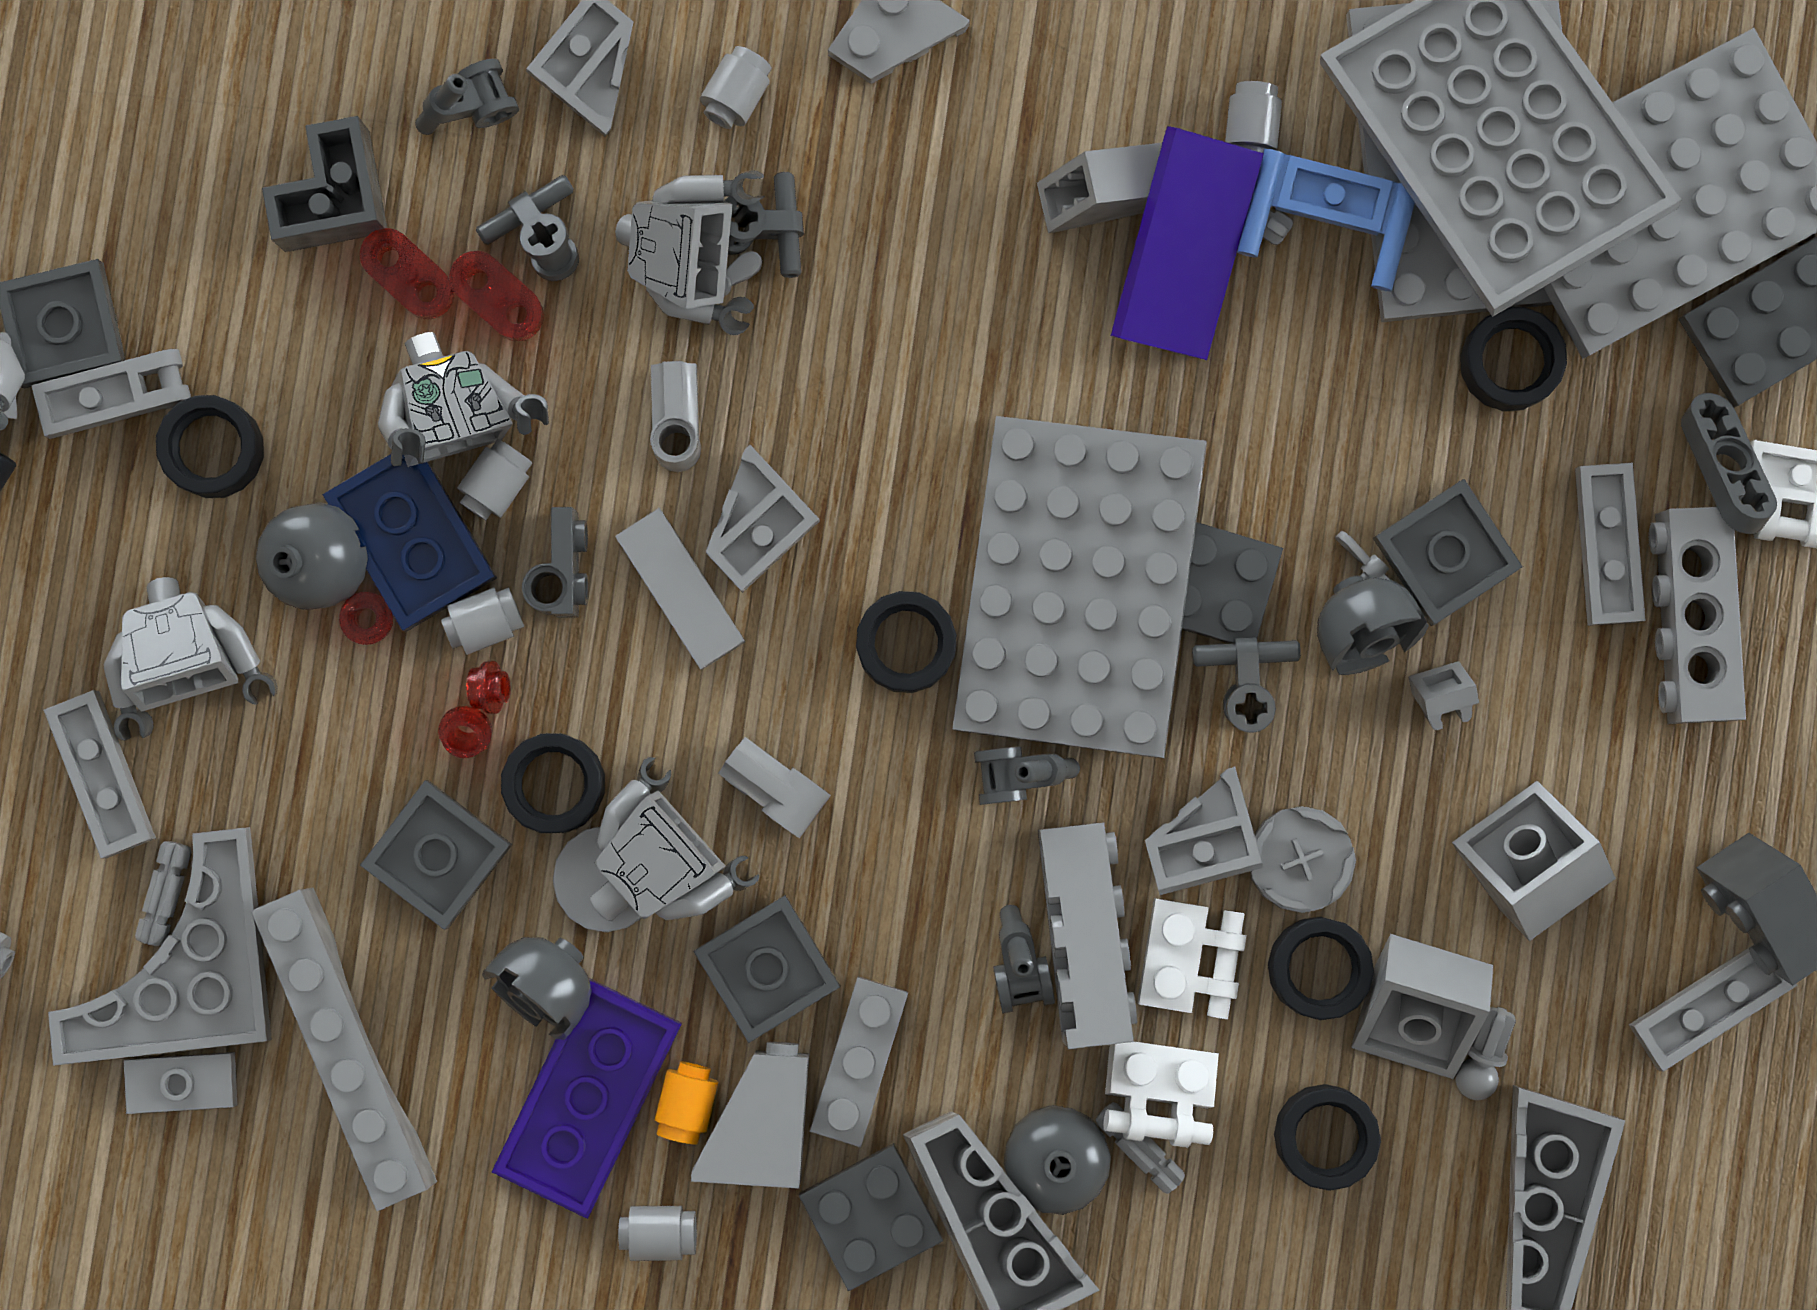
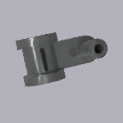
[415,59,519,135]
[724,172,804,278]
[476,175,579,281]
[1192,637,1301,733]
[974,747,1080,805]
[993,905,1055,1014]

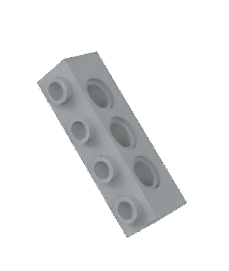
[1649,507,1746,724]

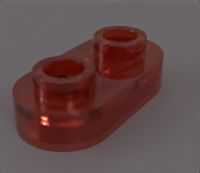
[360,228,454,319]
[449,251,544,341]

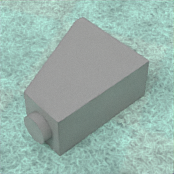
[1037,143,1162,233]
[691,1042,809,1189]

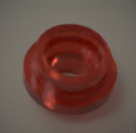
[339,592,393,645]
[466,661,511,714]
[438,706,493,758]

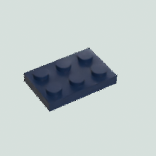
[322,454,497,632]

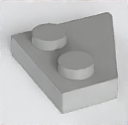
[526,0,634,137]
[828,0,970,84]
[706,445,820,593]
[1145,767,1263,895]

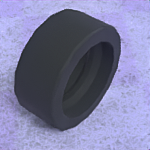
[1460,307,1567,411]
[156,395,264,498]
[856,591,957,693]
[501,733,605,833]
[1268,917,1374,1020]
[1274,1084,1381,1191]

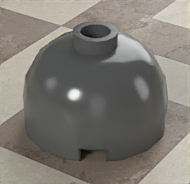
[256,502,368,610]
[1317,576,1429,675]
[482,937,592,1040]
[1004,1105,1111,1215]

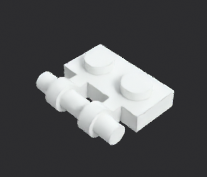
[1743,440,1817,549]
[1137,898,1247,1019]
[1103,1042,1219,1148]

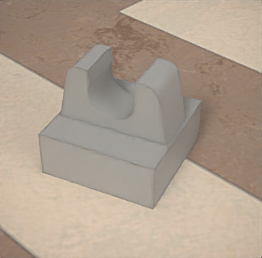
[1408,661,1479,730]

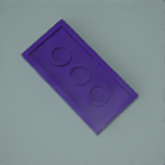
[1110,126,1264,360]
[492,978,682,1219]

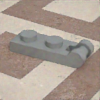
[31,349,191,439]

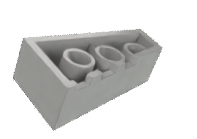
[1038,823,1137,1049]
[1506,1085,1625,1310]
[902,1111,1100,1310]

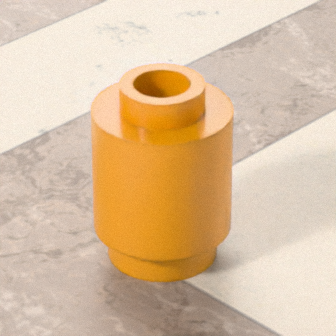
[654,1061,719,1145]

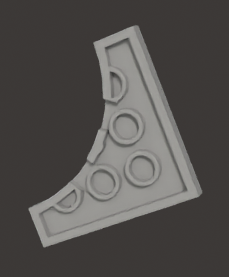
[48,827,272,1066]

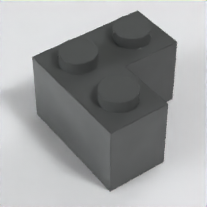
[262,116,388,252]
[1696,833,1817,986]

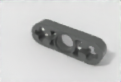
[1681,393,1777,534]

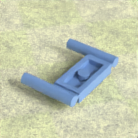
[1237,149,1415,291]

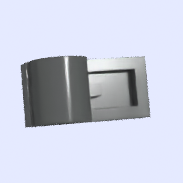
[522,507,588,618]

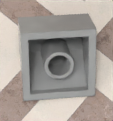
[1452,781,1616,941]
[1351,934,1493,1079]

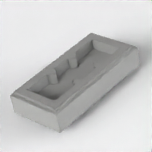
[124,1052,238,1114]

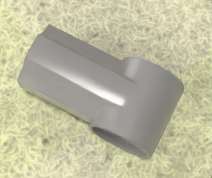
[650,361,701,472]
[718,737,831,838]

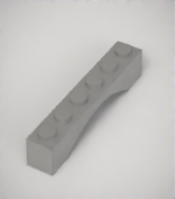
[251,888,438,1211]

